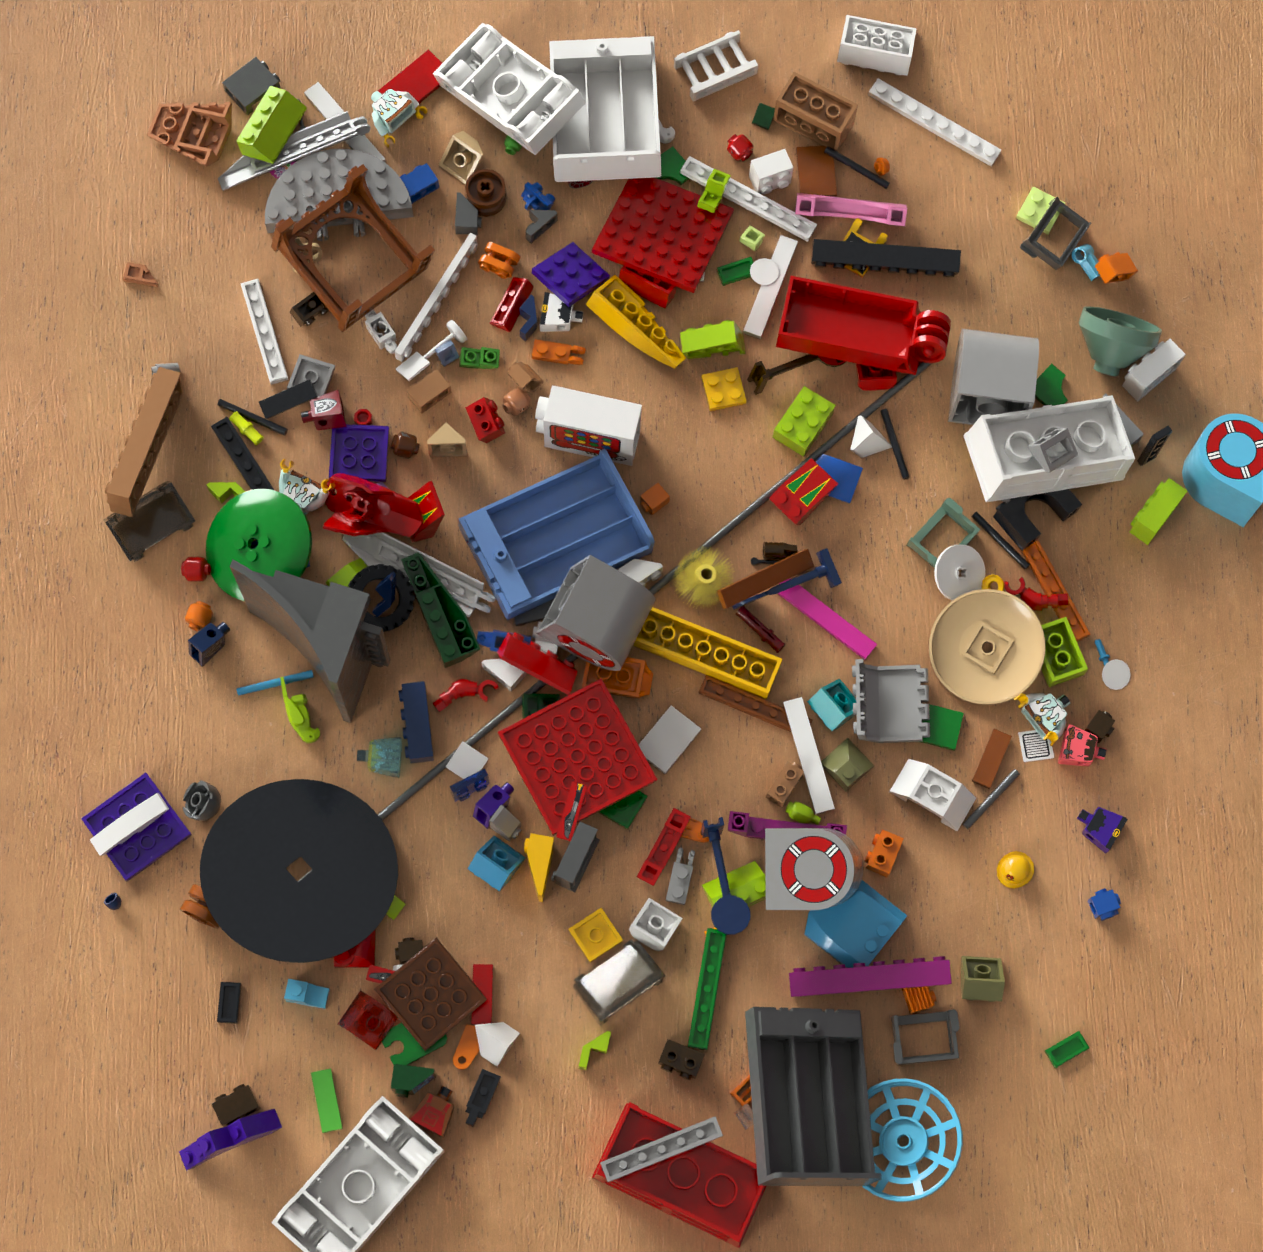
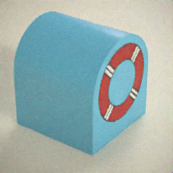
[1182,414,1263,527]

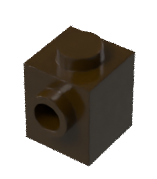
[1084,710,1115,743]
[395,938,424,964]

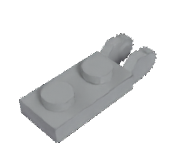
[666,848,695,905]

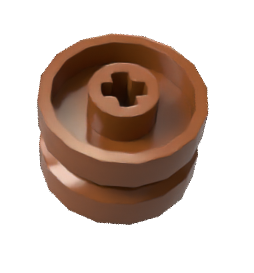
[180,884,219,929]

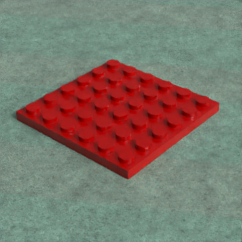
[591,177,734,293]
[498,678,657,836]

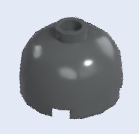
[183,780,221,821]

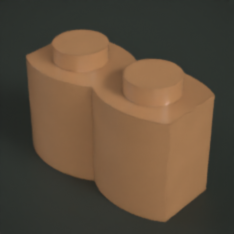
[508,362,543,393]

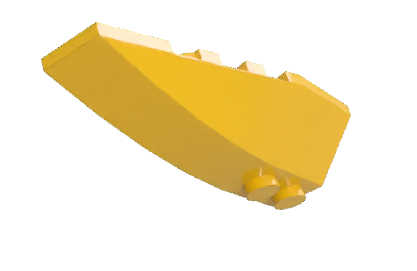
[586,275,686,369]

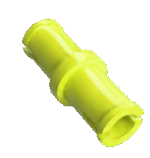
[229,411,264,445]

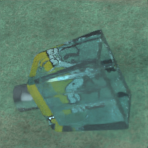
[357,737,402,778]

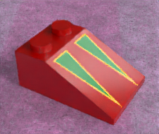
[769,458,838,525]
[408,481,445,543]

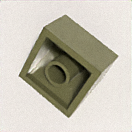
[961,956,1005,1002]

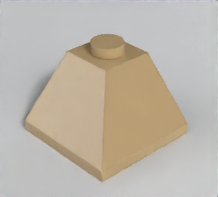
[438,131,483,185]

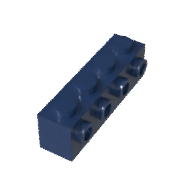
[398,681,434,763]

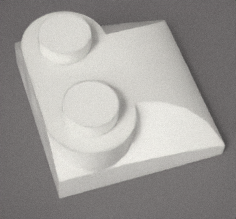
[629,898,683,951]

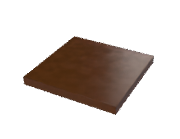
[374,937,487,1051]

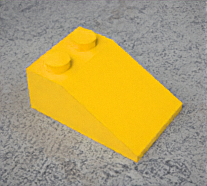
[524,833,554,902]

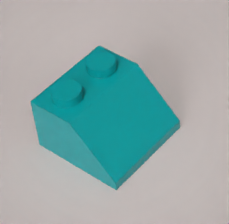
[807,679,856,731]

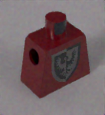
[301,390,347,430]

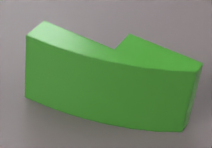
[459,347,500,369]

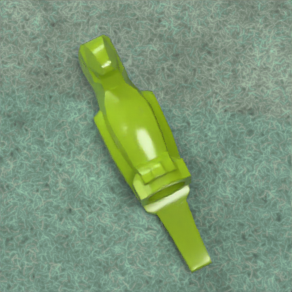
[280,677,320,744]

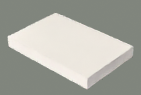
[639,705,701,774]

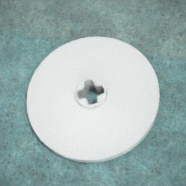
[934,544,985,601]

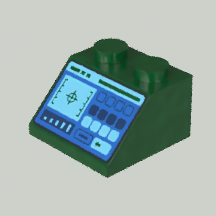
[391,1064,437,1098]

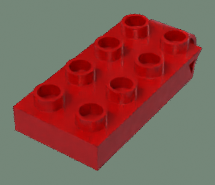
[776,276,951,375]

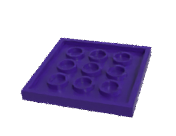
[81,773,192,882]

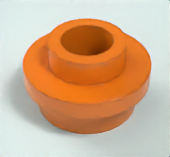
[874,157,890,176]

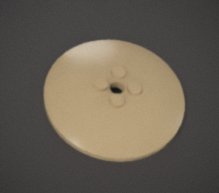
[929,589,1046,705]

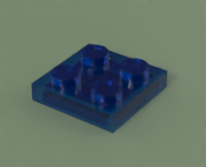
[450,768,490,801]

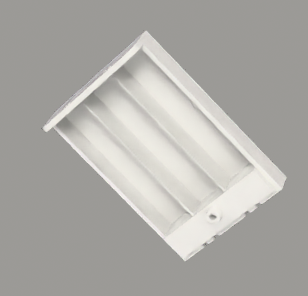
[549,36,661,182]

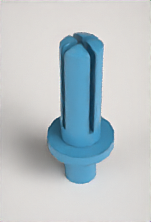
[1095,639,1110,666]

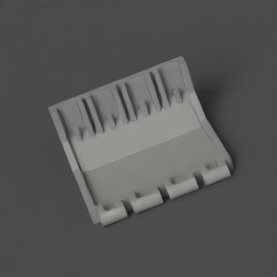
[852,659,930,743]

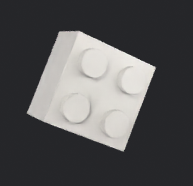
[749,149,793,195]

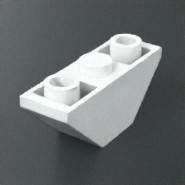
[618,559,663,587]

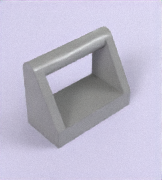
[1028,428,1078,473]

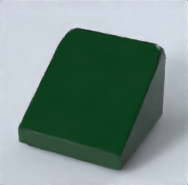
[752,103,775,130]

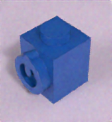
[1088,888,1121,921]

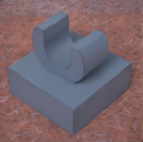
[435,340,459,366]

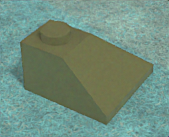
[821,738,874,791]

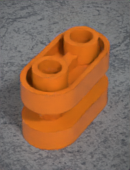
[478,242,521,279]

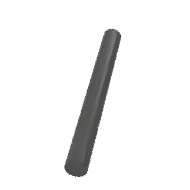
[963,769,1020,829]

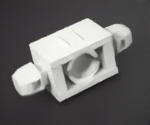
[365,310,397,354]

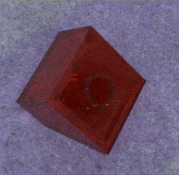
[338,990,398,1050]

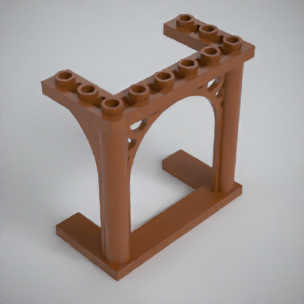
[271,164,435,332]

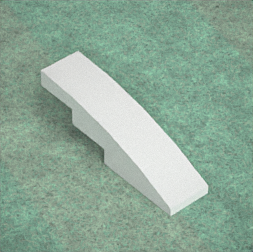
[90,793,169,856]

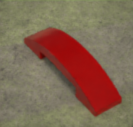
[636,808,691,886]

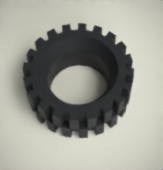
[348,564,415,632]

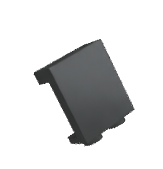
[222,57,281,115]

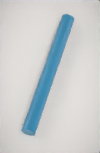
[236,670,314,696]

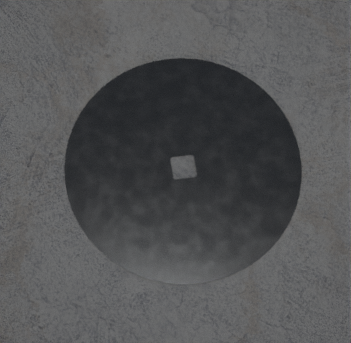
[200,779,398,963]

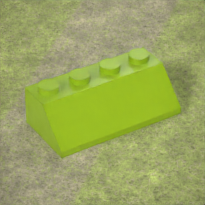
[236,86,307,164]

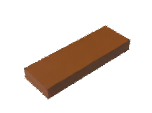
[972,729,1012,789]

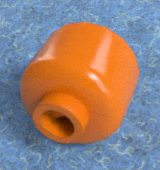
[185,601,213,631]

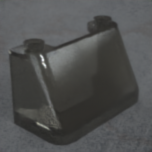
[103,481,195,562]
[573,939,666,1026]

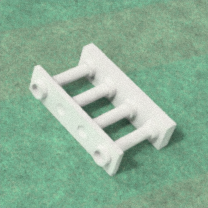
[674,30,758,102]

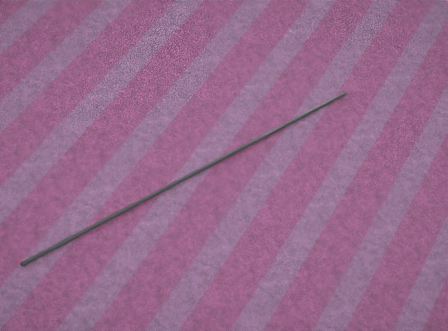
[298,362,932,881]

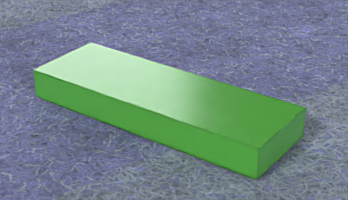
[311,1068,343,1133]

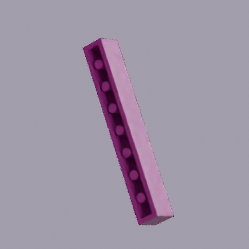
[789,956,952,997]

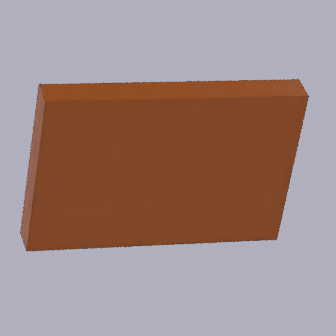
[796,146,837,197]

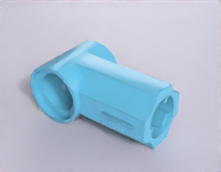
[1071,244,1100,281]

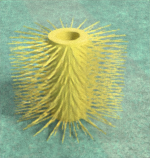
[674,546,735,609]

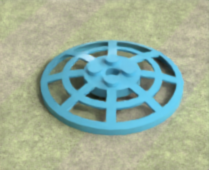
[862,1078,963,1202]

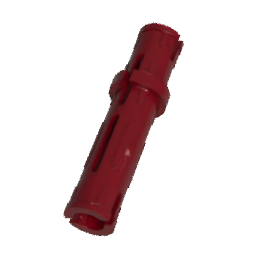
[736,606,785,653]

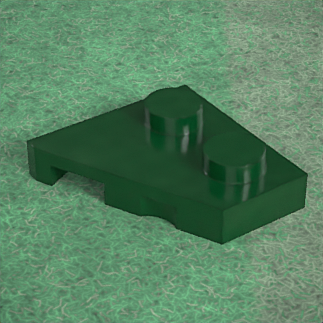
[522,693,560,719]

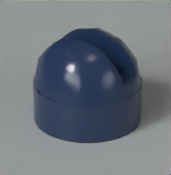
[104,893,122,910]

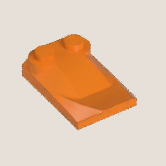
[582,657,653,698]

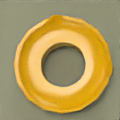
[981,574,1005,591]

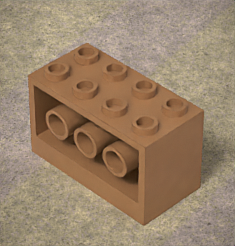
[773,72,858,152]

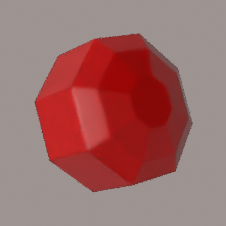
[354,409,372,425]

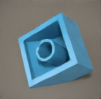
[468,836,526,891]

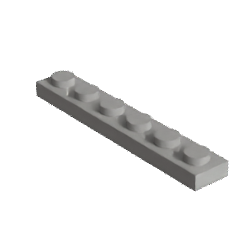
[600,1116,723,1182]

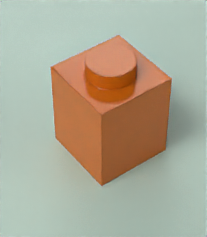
[640,483,670,515]

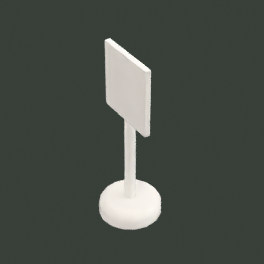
[396,320,467,381]

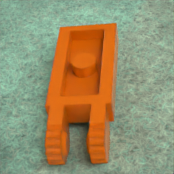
[532,339,586,365]

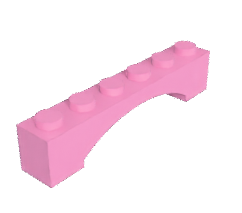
[795,193,907,226]

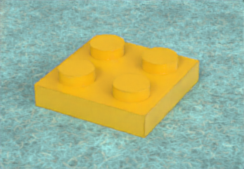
[701,367,746,411]
[568,908,623,963]

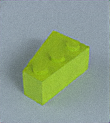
[680,320,746,359]

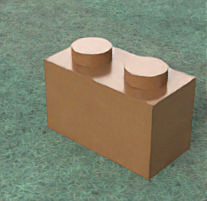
[407,370,452,414]

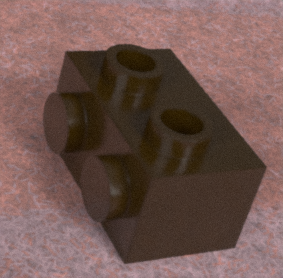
[290,292,329,327]
[658,1039,705,1080]
[212,1084,261,1127]

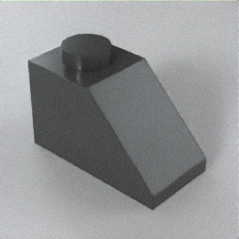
[455,193,482,235]

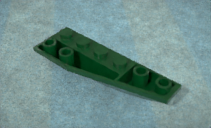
[401,552,480,668]

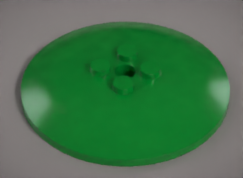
[206,489,312,601]

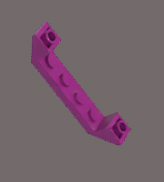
[728,811,847,840]

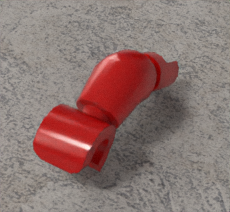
[1004,577,1068,611]
[432,679,499,712]

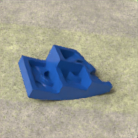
[816,454,863,503]

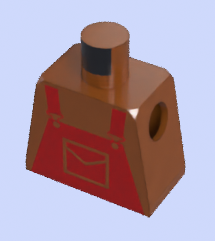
[409,1086,454,1138]

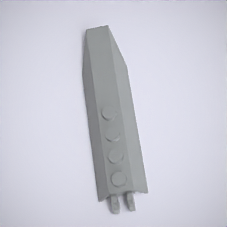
[218,111,371,191]

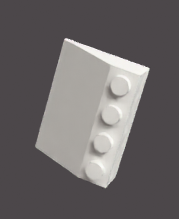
[837,15,916,76]

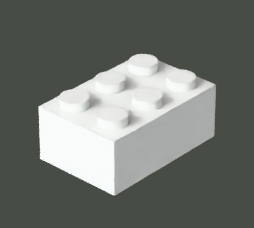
[1122,339,1186,402]

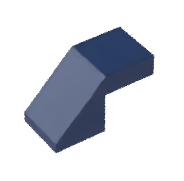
[520,295,537,341]
[372,571,396,617]

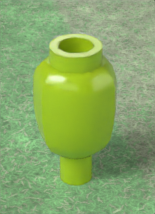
[785,801,821,825]

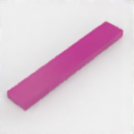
[777,578,877,660]

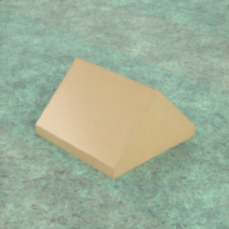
[427,423,467,457]

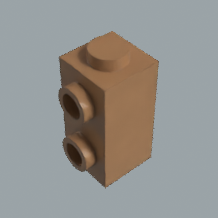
[766,761,804,807]

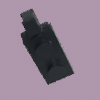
[465,1069,501,1127]

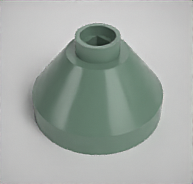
[1078,306,1162,376]

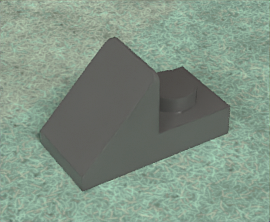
[526,210,558,243]

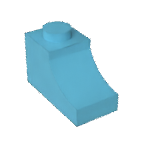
[284,979,330,1009]

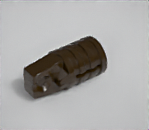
[763,542,798,559]

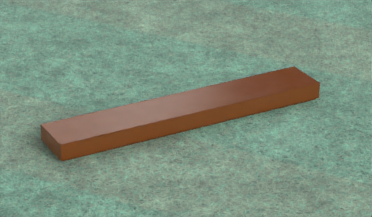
[717,549,814,609]
[699,675,813,733]

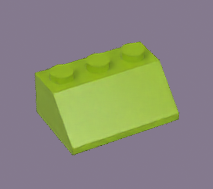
[702,861,766,908]

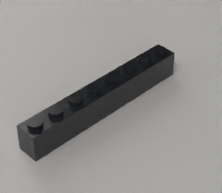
[811,239,961,277]

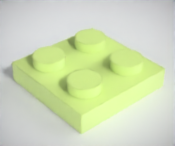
[1016,187,1065,234]

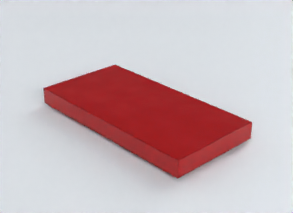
[378,49,442,104]

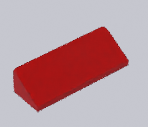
[490,277,534,332]

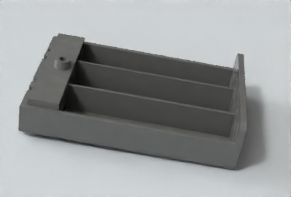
[745,1007,882,1186]

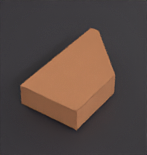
[123,262,158,287]

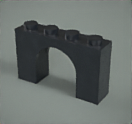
[993,489,1082,551]

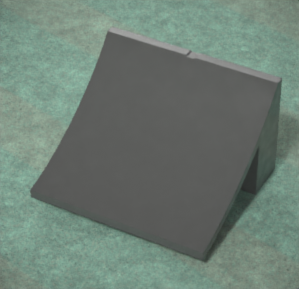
[230,559,391,723]

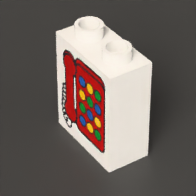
[535,385,642,466]

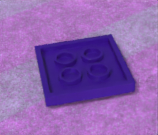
[532,242,610,307]
[329,424,389,482]

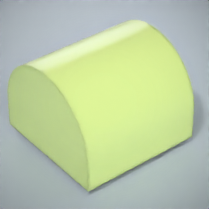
[739,226,765,251]

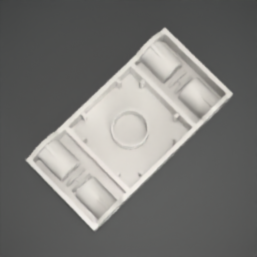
[433,23,586,155]
[271,1096,445,1252]

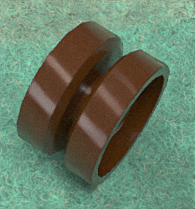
[465,169,506,217]

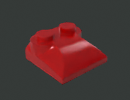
[856,363,897,391]
[334,929,376,968]

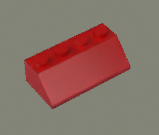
[497,632,578,695]

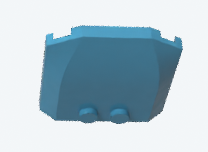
[804,880,907,968]

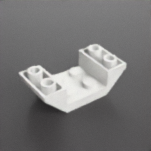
[889,759,976,831]

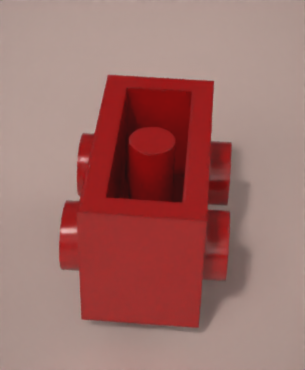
[465,397,505,443]

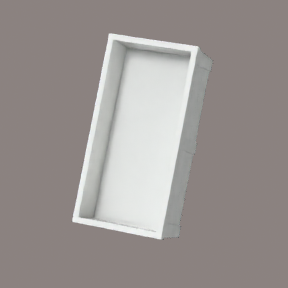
[963,395,1135,502]

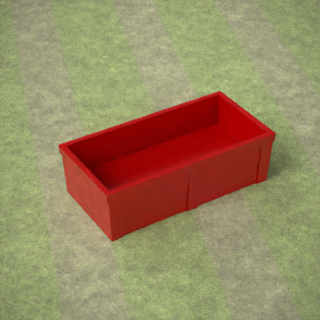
[592,1102,767,1248]

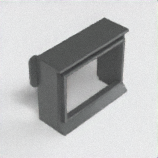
[1020,196,1091,270]
[551,822,600,892]
[891,1009,960,1065]

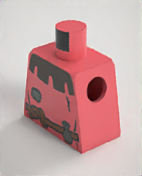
[1058,724,1107,766]

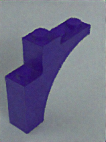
[179,1109,282,1171]

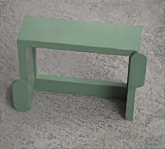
[906,498,980,568]

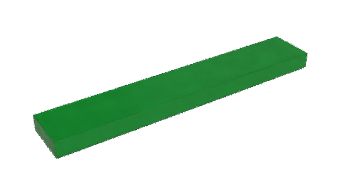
[688,928,726,1050]

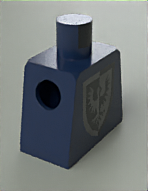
[188,622,230,667]

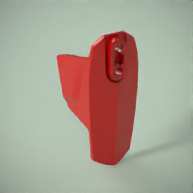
[323,473,424,537]

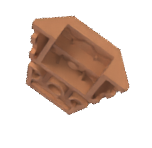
[147,102,232,167]

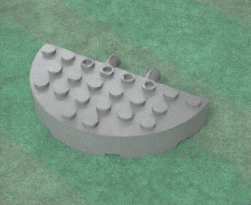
[265,149,414,241]

